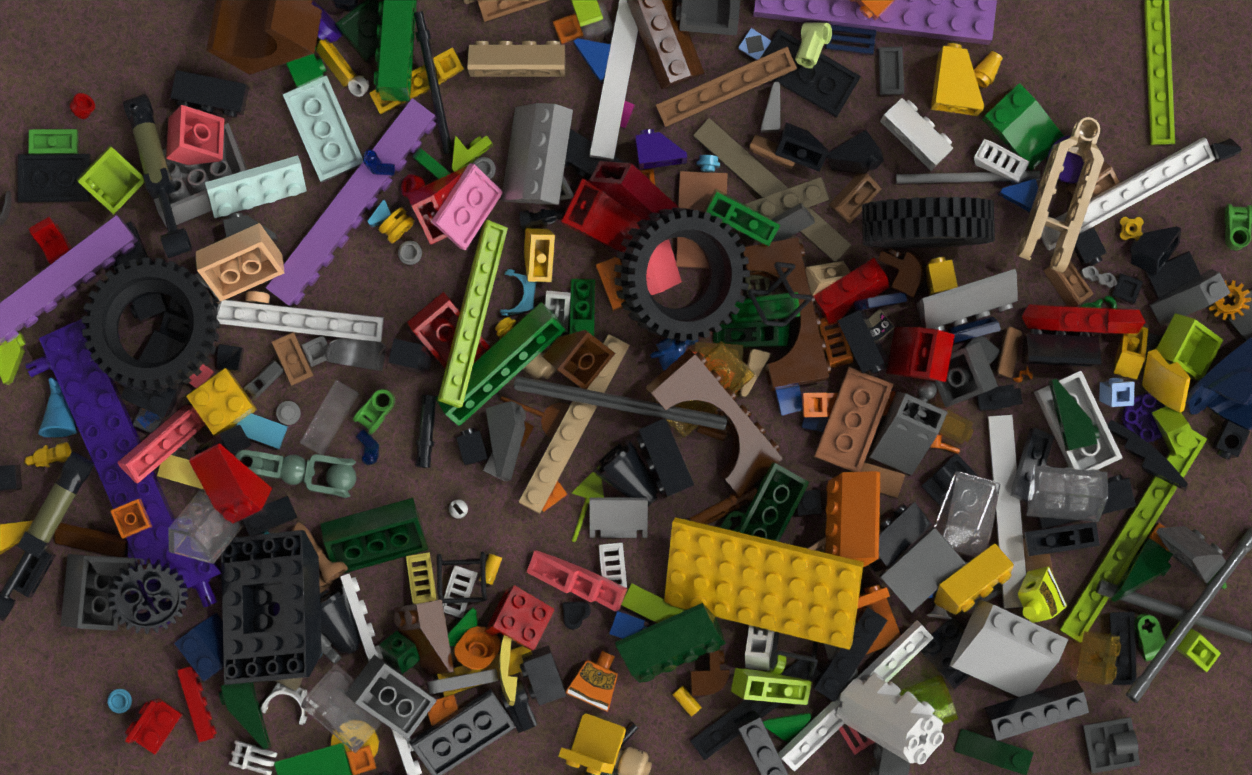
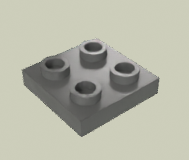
[1082,717,1140,774]

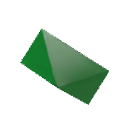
[448,607,478,646]
[762,712,811,743]

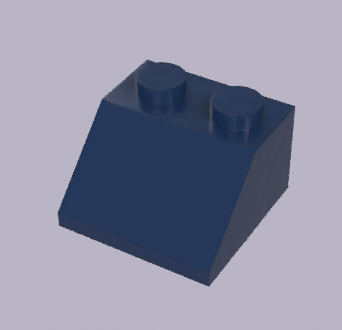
[174,613,224,682]

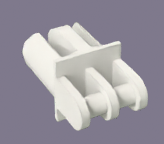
[228,740,277,775]

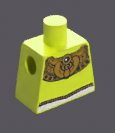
[1018,566,1067,623]

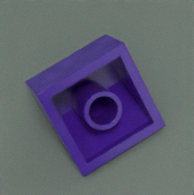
[635,129,687,170]

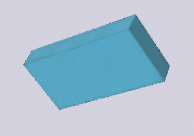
[237,413,288,449]

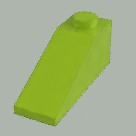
[731,668,812,705]

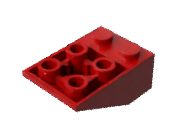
[407,166,467,245]
[562,178,641,252]
[886,327,955,382]

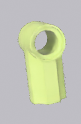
[795,22,832,68]

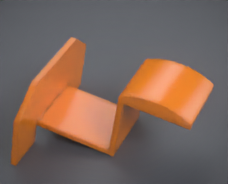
[1013,366,1033,383]

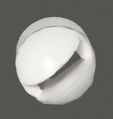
[348,75,369,97]
[449,499,468,519]

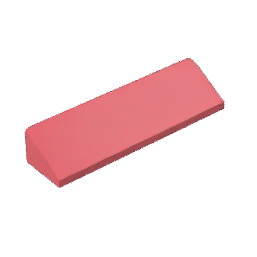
[118,405,206,483]

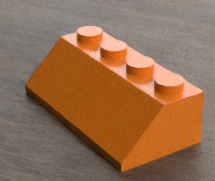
[825,471,880,567]

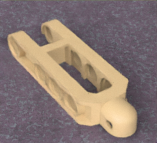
[1017,117,1104,273]

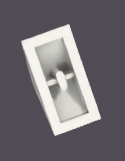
[545,291,571,332]

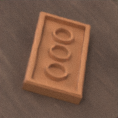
[676,171,728,268]
[814,367,894,472]

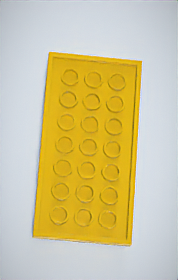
[664,517,864,650]

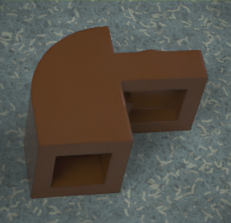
[878,248,926,297]
[690,650,730,696]

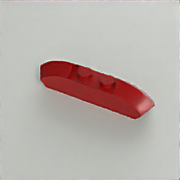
[1021,304,1146,334]

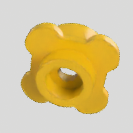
[1120,217,1144,241]
[495,317,518,339]

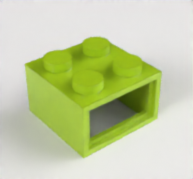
[77,145,145,215]
[1157,313,1223,381]

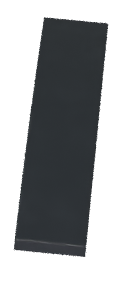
[1108,420,1188,491]

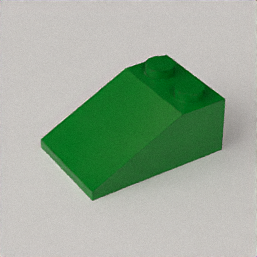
[982,83,1065,171]

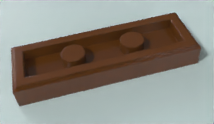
[55,523,128,558]

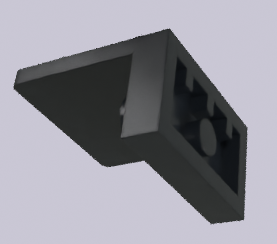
[921,617,971,690]

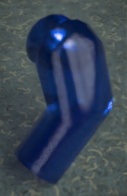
[363,150,395,176]
[356,429,379,465]

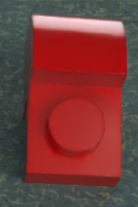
[28,216,72,264]

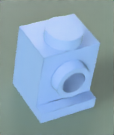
[1099,378,1135,407]

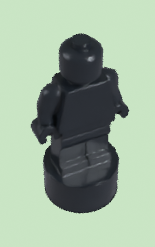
[519,209,566,230]

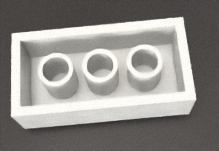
[1034,371,1122,479]

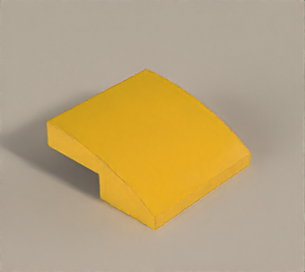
[1142,349,1191,412]

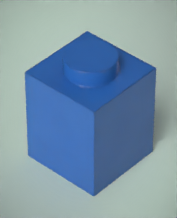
[609,611,647,639]

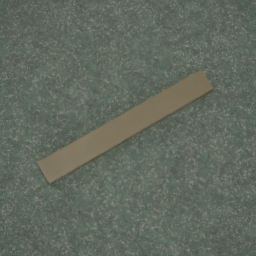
[693,118,851,262]

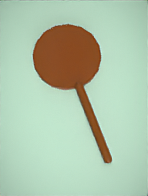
[500,396,570,439]

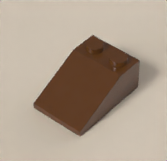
[394,600,454,675]

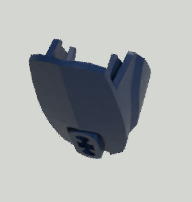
[1185,337,1252,430]

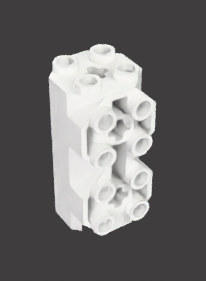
[837,672,944,764]

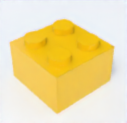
[186,368,257,436]

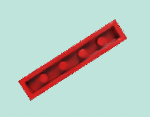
[177,666,217,743]

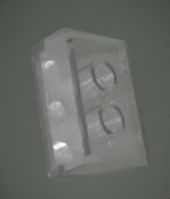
[1027,465,1108,522]
[168,489,245,564]

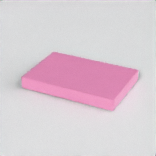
[431,163,503,250]

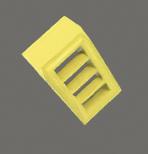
[406,552,437,604]

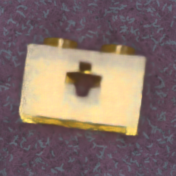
[1076,630,1121,685]

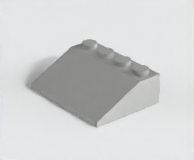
[501,103,573,205]
[140,123,248,227]
[915,269,1018,331]
[950,599,1068,697]

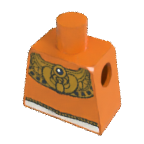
[566,650,618,712]

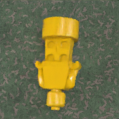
[24,442,72,468]

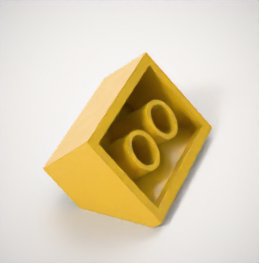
[934,543,1014,615]

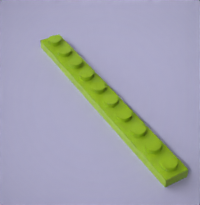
[1059,430,1207,643]

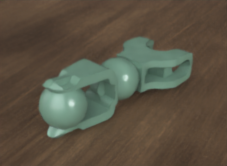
[235,450,357,498]

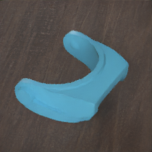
[500,269,537,316]

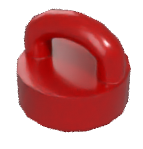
[70,93,95,119]
[401,174,425,198]

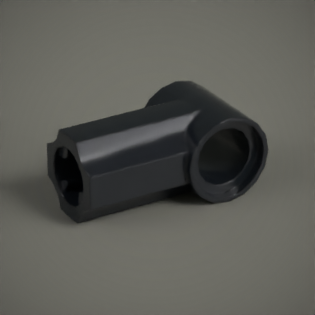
[499,681,538,733]

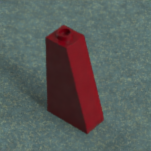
[589,161,679,220]

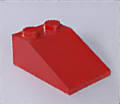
[407,292,491,369]
[189,443,272,524]

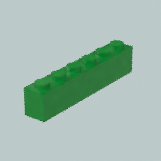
[435,302,566,426]

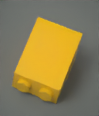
[931,43,984,116]

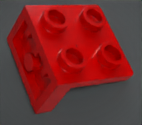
[484,585,554,651]
[125,698,183,755]

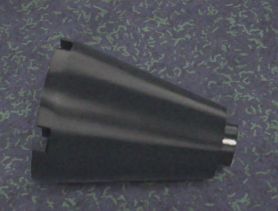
[593,439,658,506]
[320,585,361,654]

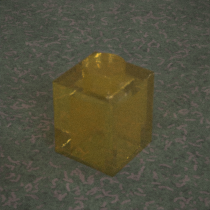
[939,410,974,445]

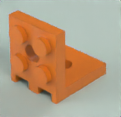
[856,584,901,654]

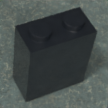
[837,310,889,375]

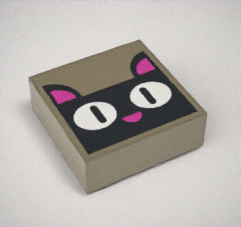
[869,309,895,341]

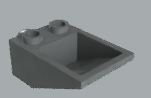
[868,380,948,475]

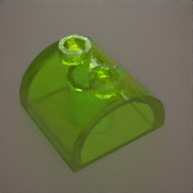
[899,675,958,726]

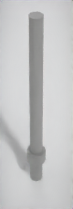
[896,169,1040,184]

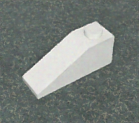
[745,625,774,671]

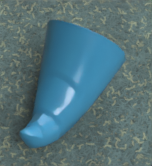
[38,377,77,438]

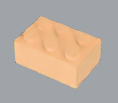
[196,223,285,301]

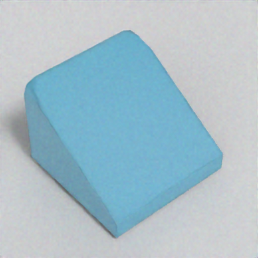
[368,199,391,228]

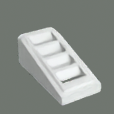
[974,139,1029,183]
[599,543,627,588]
[443,565,478,618]

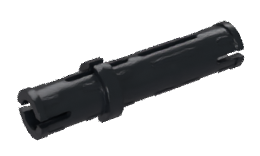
[415,395,437,468]

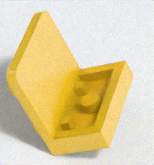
[558,714,626,775]

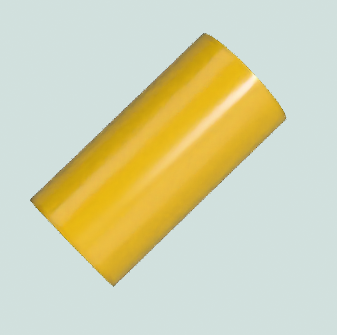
[479,553,502,585]
[672,686,702,717]

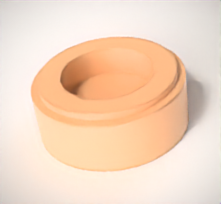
[245,291,270,304]

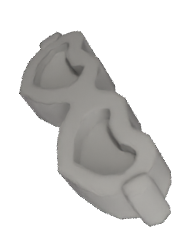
[1080,266,1117,288]

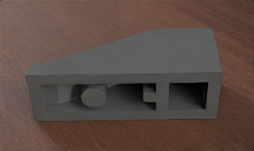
[1149,269,1230,326]
[486,401,526,481]

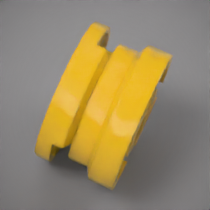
[378,207,415,244]

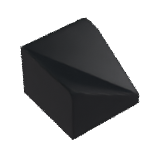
[1210,138,1242,163]
[216,344,244,372]

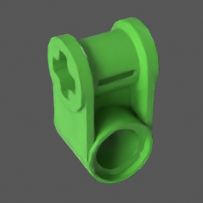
[1225,204,1252,251]
[353,389,395,435]
[1135,613,1166,662]

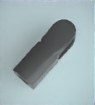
[243,359,284,400]

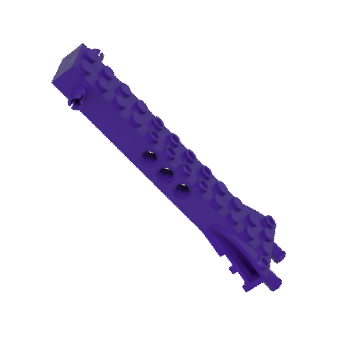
[25,319,221,628]

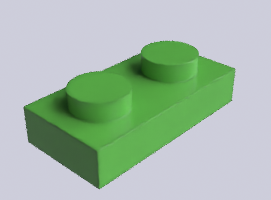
[29,129,78,154]

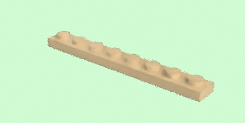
[519,334,630,514]

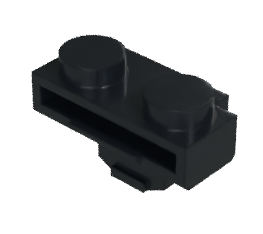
[976,384,1023,411]

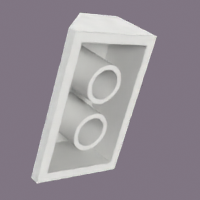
[880,98,953,171]

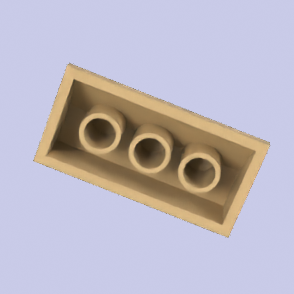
[468,41,565,77]

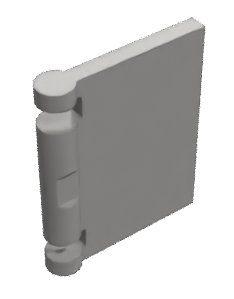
[590,498,648,538]

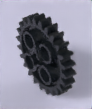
[107,558,188,634]

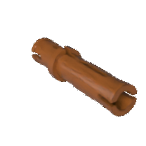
[690,485,757,525]

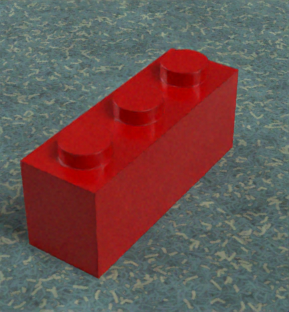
[813,258,890,326]

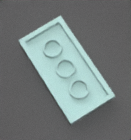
[283,75,364,183]
[205,155,307,218]

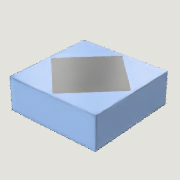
[738,28,771,60]

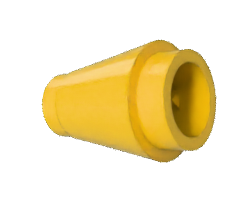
[974,51,1003,88]

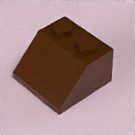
[542,330,615,389]

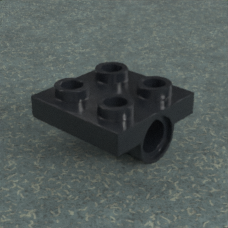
[921,453,989,521]

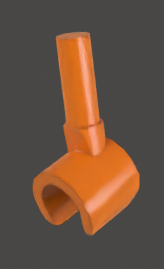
[930,435,960,454]

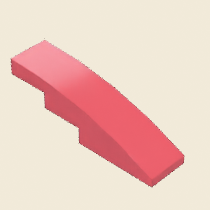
[526,550,627,611]

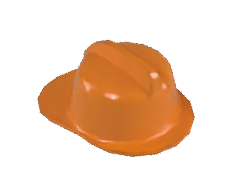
[454,626,501,670]

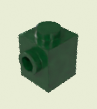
[379,631,420,675]

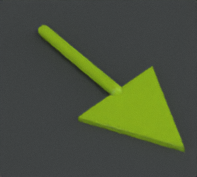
[572,465,604,542]

